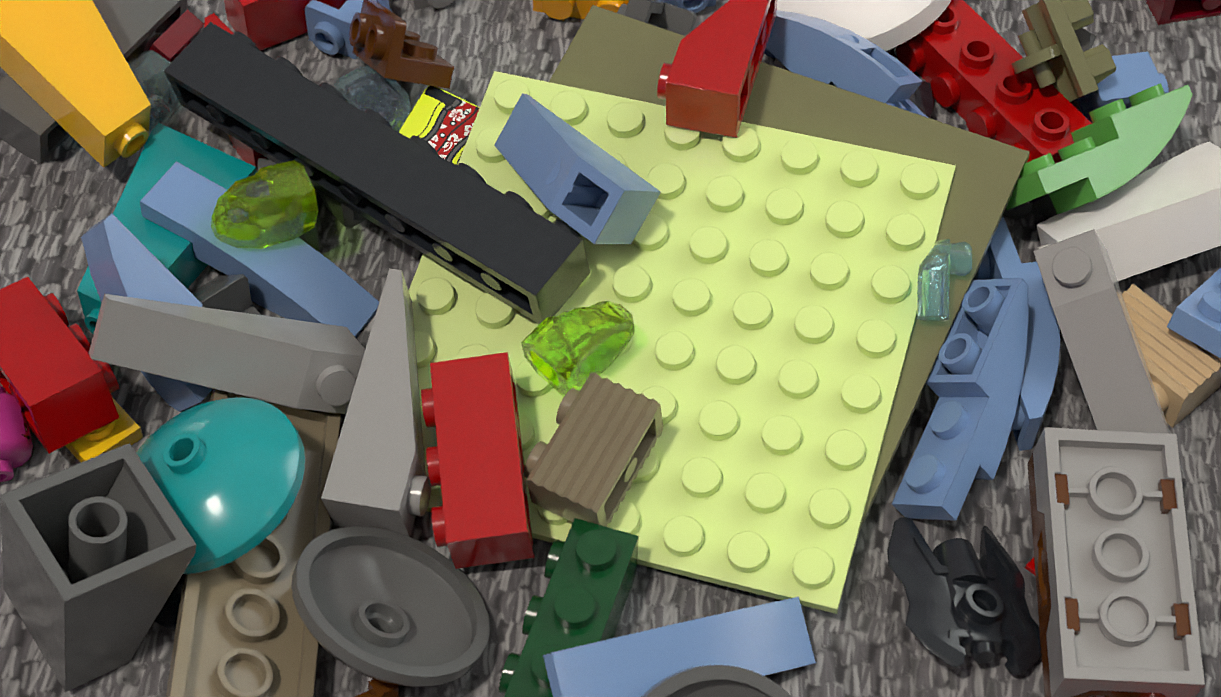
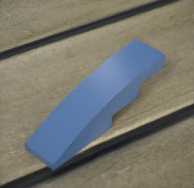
[140,161,379,338]
[543,597,816,697]

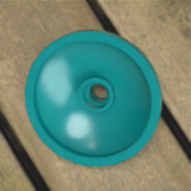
[136,397,305,574]

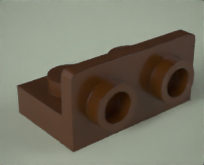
[349,0,454,89]

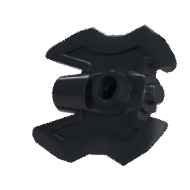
[887,517,1041,675]

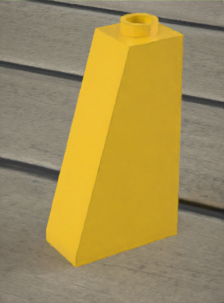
[0,0,151,168]

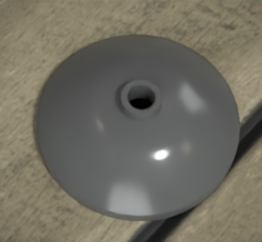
[291,526,490,686]

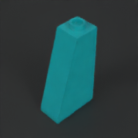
[77,123,262,335]

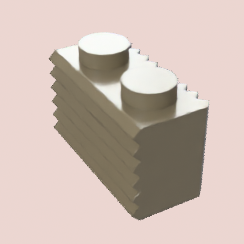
[524,373,663,527]

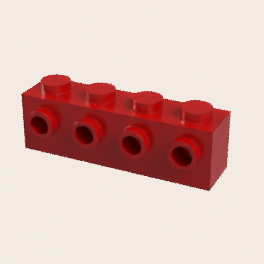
[896,0,1092,164]

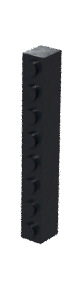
[164,22,590,327]

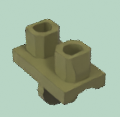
[1012,0,1116,102]

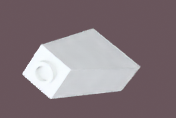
[1035,142,1221,281]

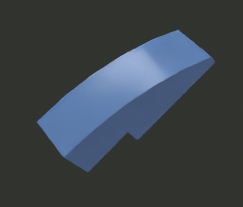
[81,213,213,412]

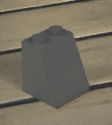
[0,443,196,692]

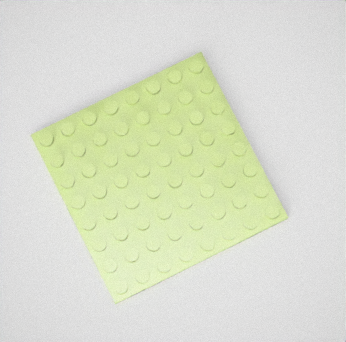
[409,71,956,614]

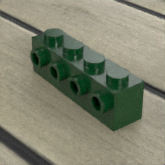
[499,518,639,697]

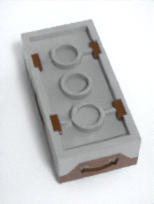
[1027,427,1205,697]

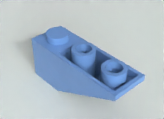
[494,93,661,244]

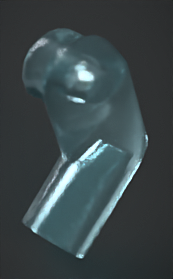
[917,239,972,321]

